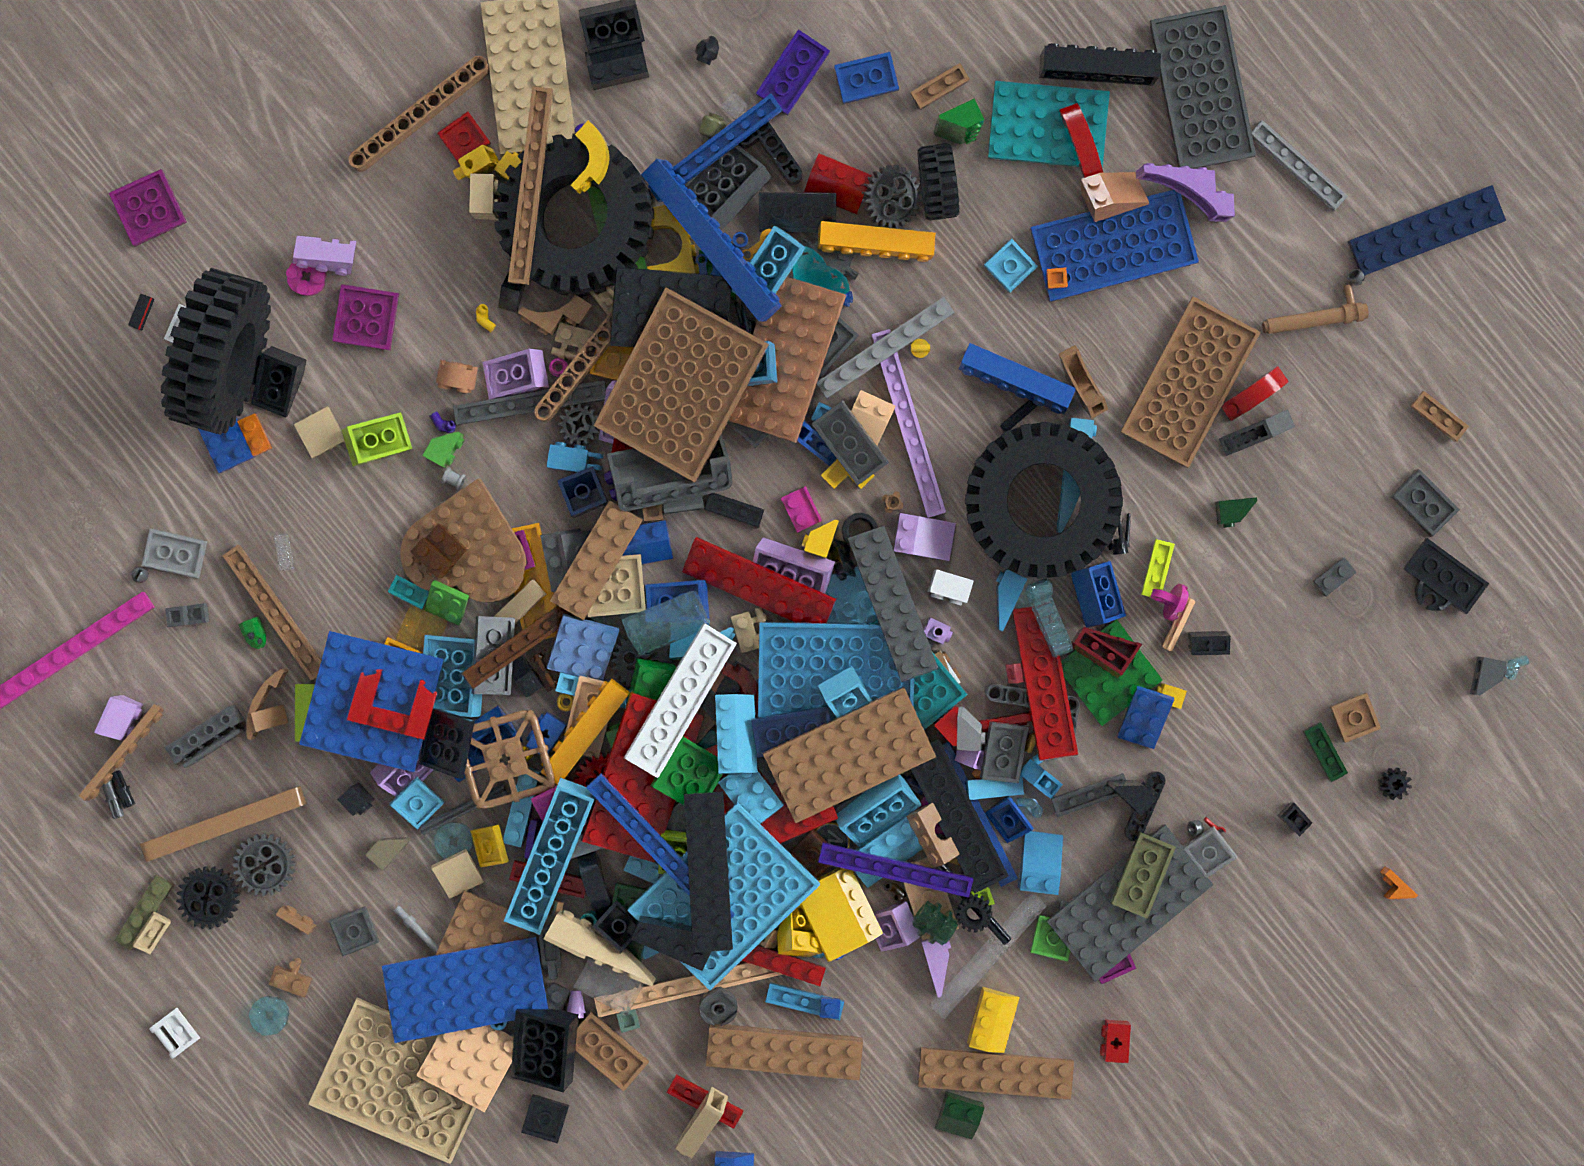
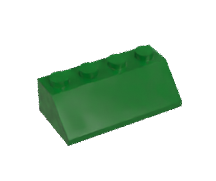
[933,98,985,145]

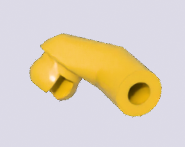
[476,304,496,333]

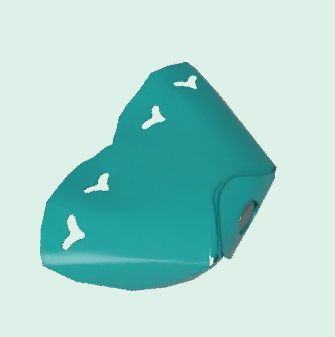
[792,246,850,294]

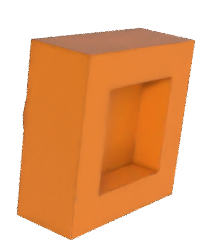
[1046,268,1068,289]

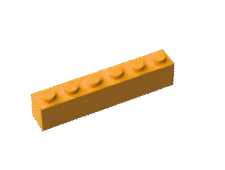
[817,221,936,262]
[541,678,630,785]

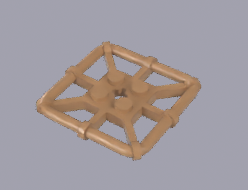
[465,710,555,809]

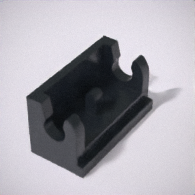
[1188,631,1231,655]

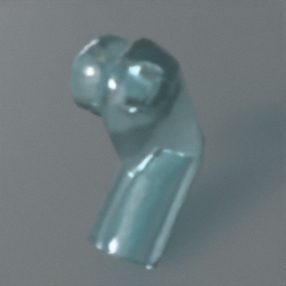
[1506,655,1529,680]
[1017,798,1043,818]

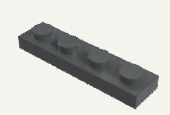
[1051,773,1126,817]

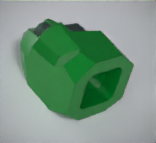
[238,617,267,649]

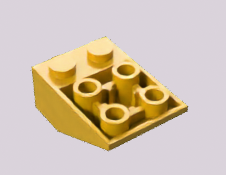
[777,905,823,957]

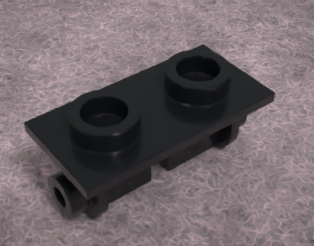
[829,539,856,581]

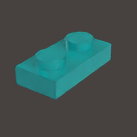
[388,575,429,609]

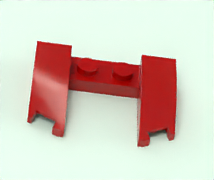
[347,669,438,740]

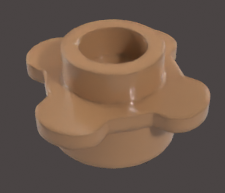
[882,491,904,513]

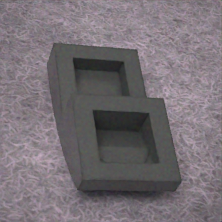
[165,603,210,627]

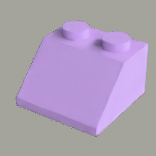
[94,695,143,740]
[874,901,922,952]

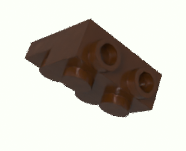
[410,523,467,578]

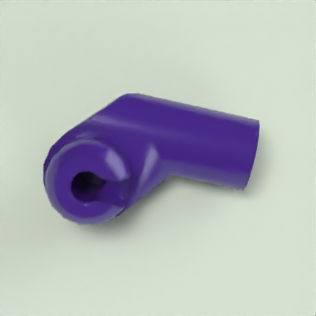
[429,412,456,433]

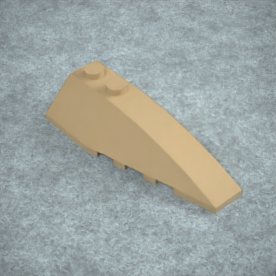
[544,910,656,986]

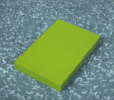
[295,684,315,742]

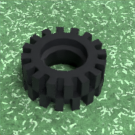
[956,894,993,933]

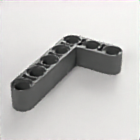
[985,684,1080,734]

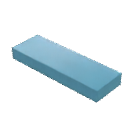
[966,775,1024,800]

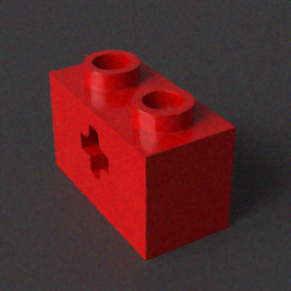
[1100,1019,1131,1063]

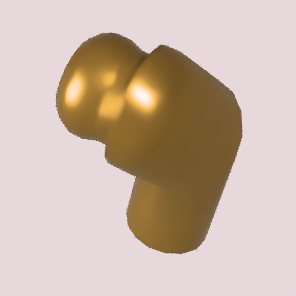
[1024,732,1036,753]

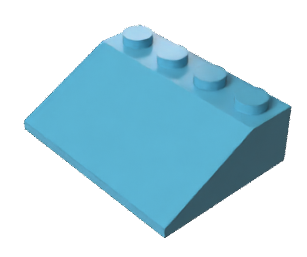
[423,635,482,717]

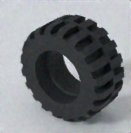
[917,143,960,221]

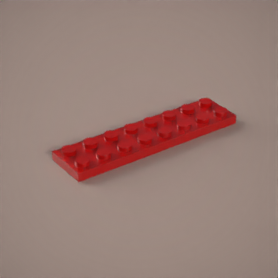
[682,537,836,623]
[1012,604,1078,761]

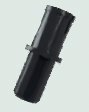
[112,770,136,809]

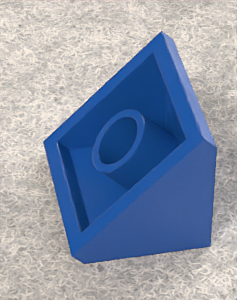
[985,796,1034,844]

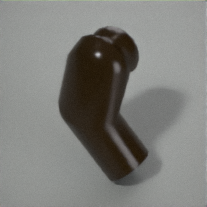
[884,881,906,902]

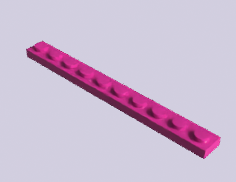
[0,592,155,709]

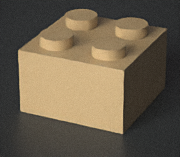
[469,174,500,220]

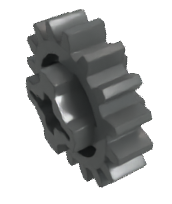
[558,403,599,445]

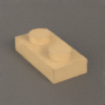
[133,911,171,954]

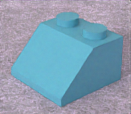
[818,666,872,718]

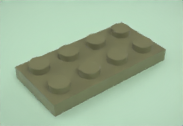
[1111,832,1176,919]

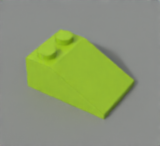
[341,412,412,467]

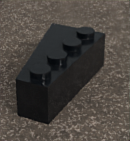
[631,915,712,971]

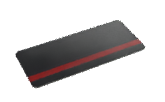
[128,294,154,330]

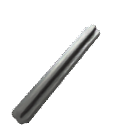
[419,784,507,835]

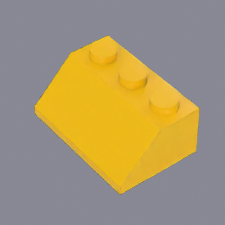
[802,520,839,558]
[967,987,1019,1053]

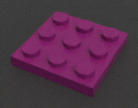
[109,169,187,246]
[332,284,399,351]

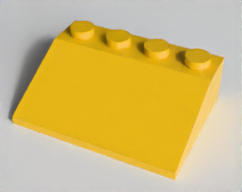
[800,867,883,962]

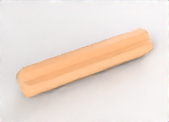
[1162,597,1195,651]

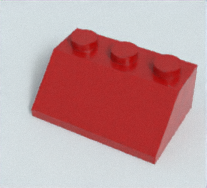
[804,153,872,215]

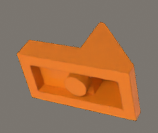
[1380,867,1418,899]

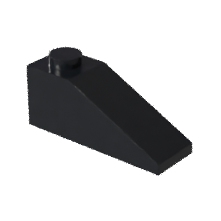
[512,654,544,698]

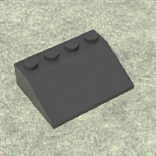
[684,145,772,231]

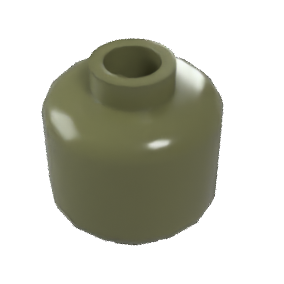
[699,113,727,141]

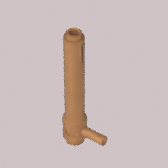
[1262,284,1369,334]

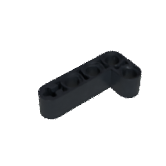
[738,121,802,185]

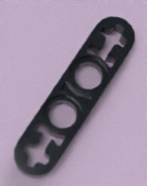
[1124,771,1166,842]

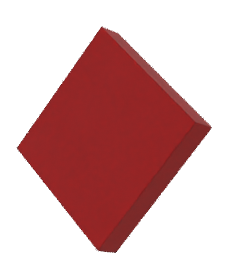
[437,111,491,165]

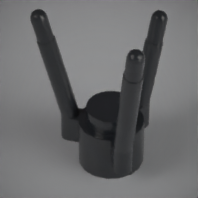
[735,301,757,335]
[1108,513,1131,555]

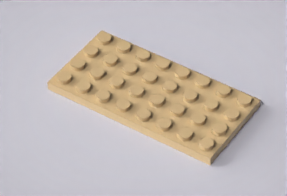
[480,0,575,156]

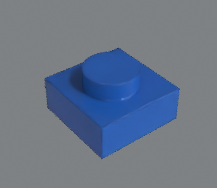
[820,997,841,1019]

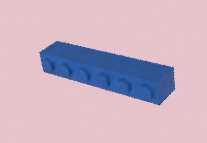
[959,343,1076,414]

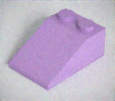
[482,349,549,400]
[893,513,956,561]

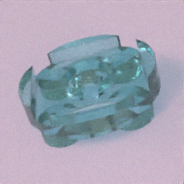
[434,822,473,859]
[249,996,289,1036]

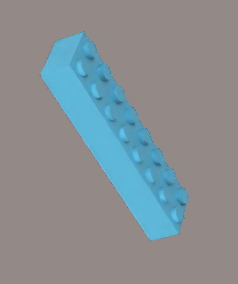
[504,777,595,935]

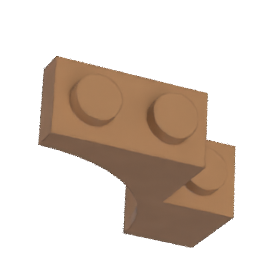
[518,295,593,336]
[1058,345,1108,419]

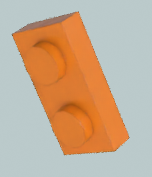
[237,413,272,456]

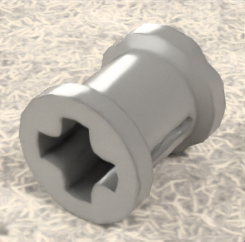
[441,467,466,491]

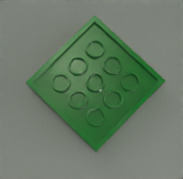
[1061,619,1163,726]

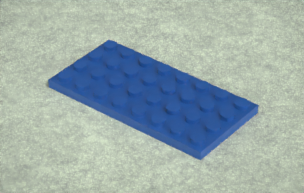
[1030,190,1199,302]
[382,936,548,1043]

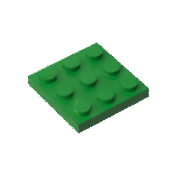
[650,736,723,805]

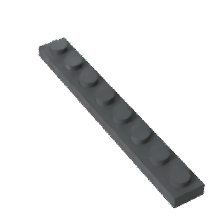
[453,380,606,425]

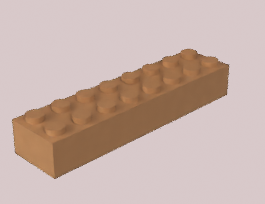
[706,1024,863,1081]

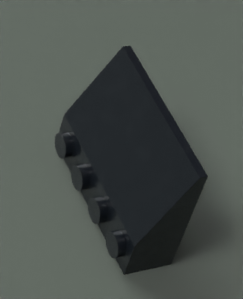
[511,1009,578,1093]

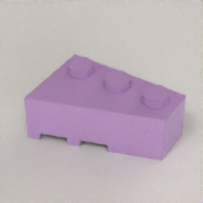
[293,236,356,276]

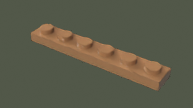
[79,704,164,801]

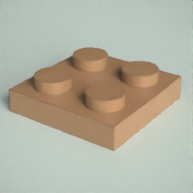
[1330,693,1381,743]

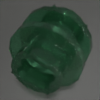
[912,901,958,946]

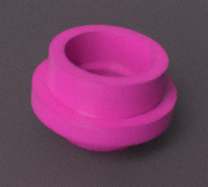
[549,358,568,377]

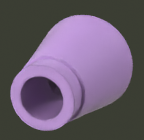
[567,991,586,1018]

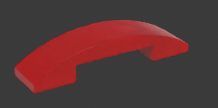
[1059,103,1103,178]

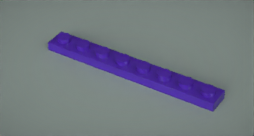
[818,842,973,898]

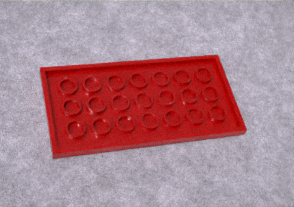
[581,692,704,863]

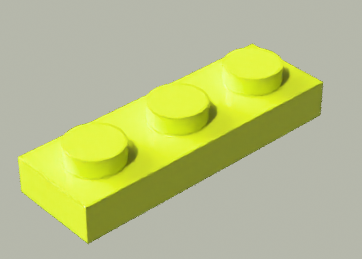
[1141,539,1175,597]

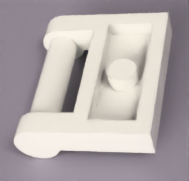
[149,1008,200,1059]

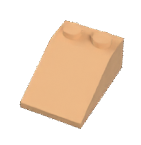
[851,390,895,446]

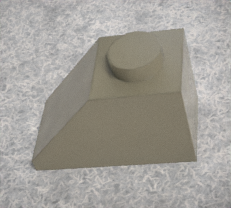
[365,837,411,870]

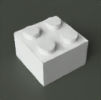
[927,570,974,606]

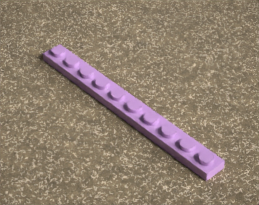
[871,329,946,518]

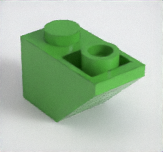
[422,432,465,468]

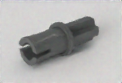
[102,780,124,819]

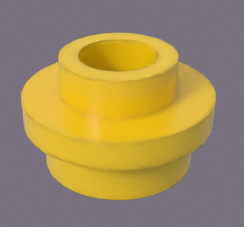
[557,693,574,712]

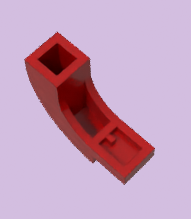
[1221,366,1289,421]

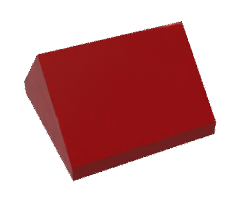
[932,705,958,746]

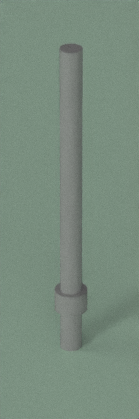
[394,906,439,954]

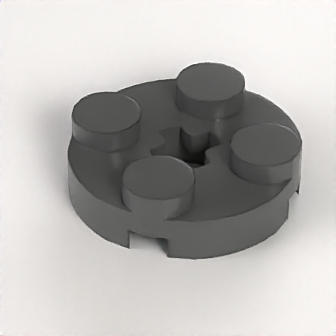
[699,987,738,1026]

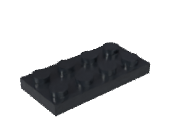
[759,192,836,232]

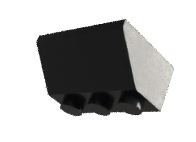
[579,0,645,54]
[585,42,649,90]

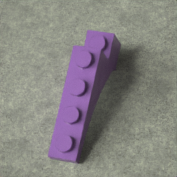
[1136,163,1235,222]

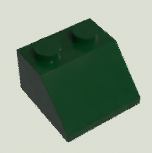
[935,1091,984,1140]

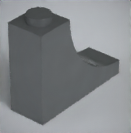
[1219,409,1295,456]

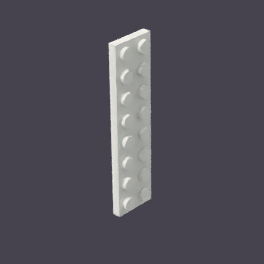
[624,623,737,778]

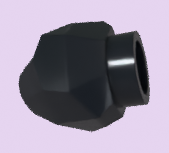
[695,36,719,65]

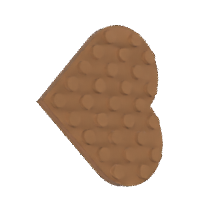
[400,478,526,602]

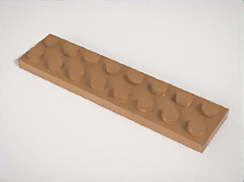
[918,1047,1074,1100]

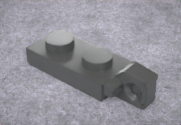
[539,925,562,979]

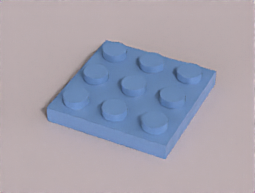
[547,614,619,681]

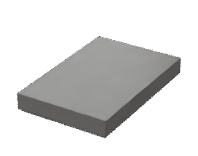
[141,528,208,578]

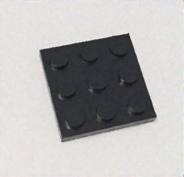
[418,707,475,779]

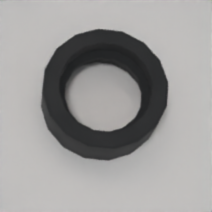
[842,513,878,546]

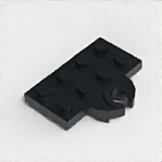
[1403,538,1490,614]

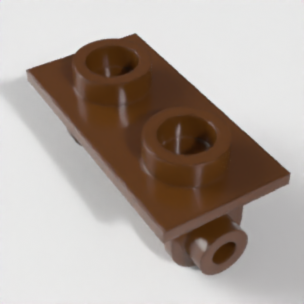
[529,650,560,692]

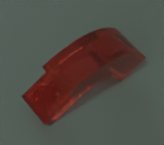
[720,662,759,718]

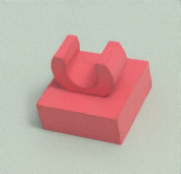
[1005,663,1024,684]

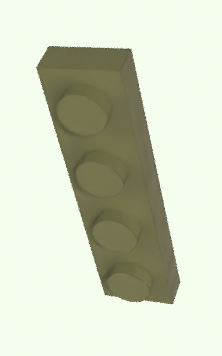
[114,875,174,951]

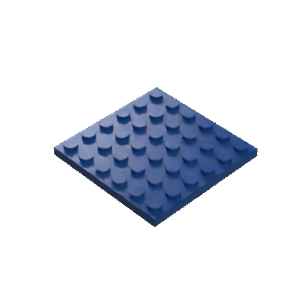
[299,631,444,772]

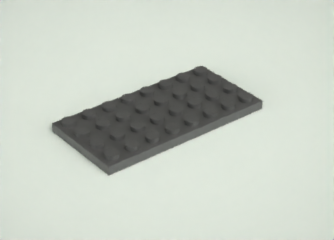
[1150,5,1256,169]
[1047,824,1213,982]

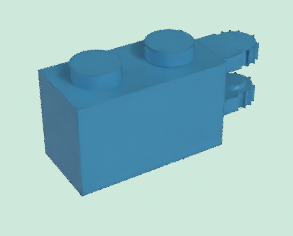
[547,442,604,472]

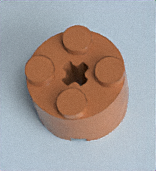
[436,360,478,393]

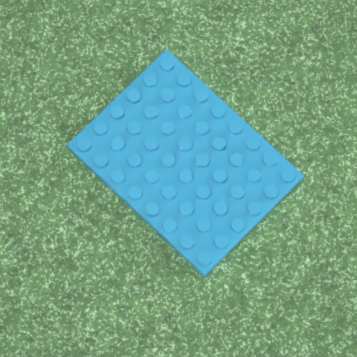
[627,802,820,990]

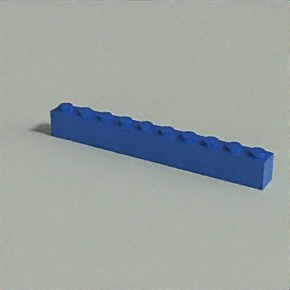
[641,159,782,322]

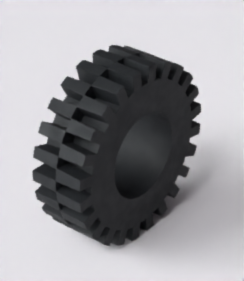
[494,133,655,296]
[161,268,271,435]
[965,422,1123,579]

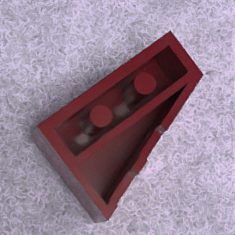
[1069,627,1142,678]

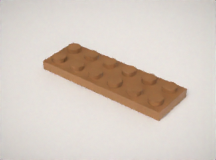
[550,500,643,620]

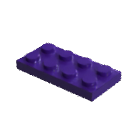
[756,29,830,116]

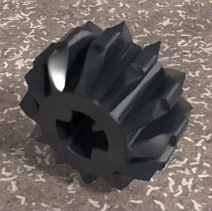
[1378,767,1412,800]

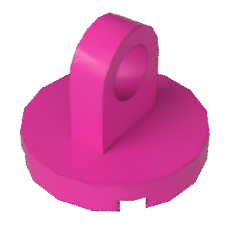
[1150,583,1189,621]

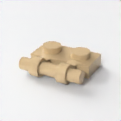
[551,323,594,364]
[731,607,767,653]

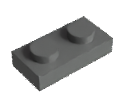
[1313,557,1357,596]

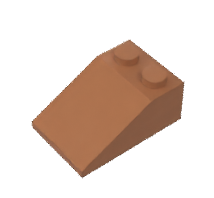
[1081,172,1149,222]

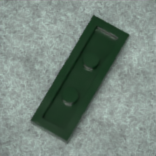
[1303,722,1348,782]

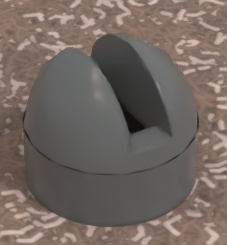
[1347,268,1365,286]
[131,567,149,582]
[1187,820,1204,836]

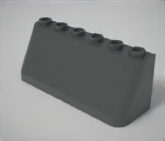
[607,434,733,511]

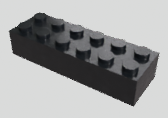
[1039,43,1161,86]

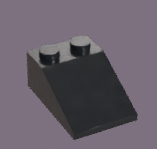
[251,346,307,418]

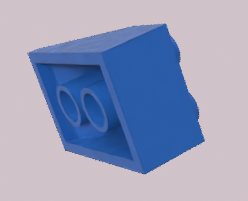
[645,580,710,623]

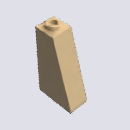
[675,1087,728,1158]

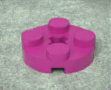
[286,262,326,296]

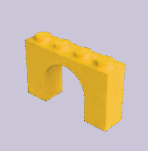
[647,205,700,274]

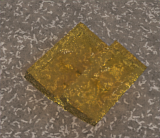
[396,604,448,652]

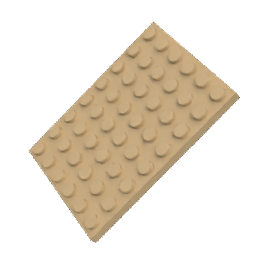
[308,998,476,1164]

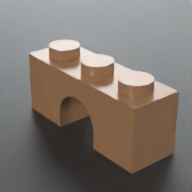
[906,803,960,868]

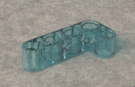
[1025,578,1073,658]

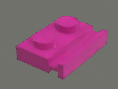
[781,486,822,533]

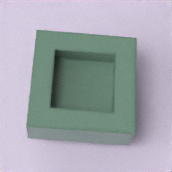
[616,1009,640,1033]

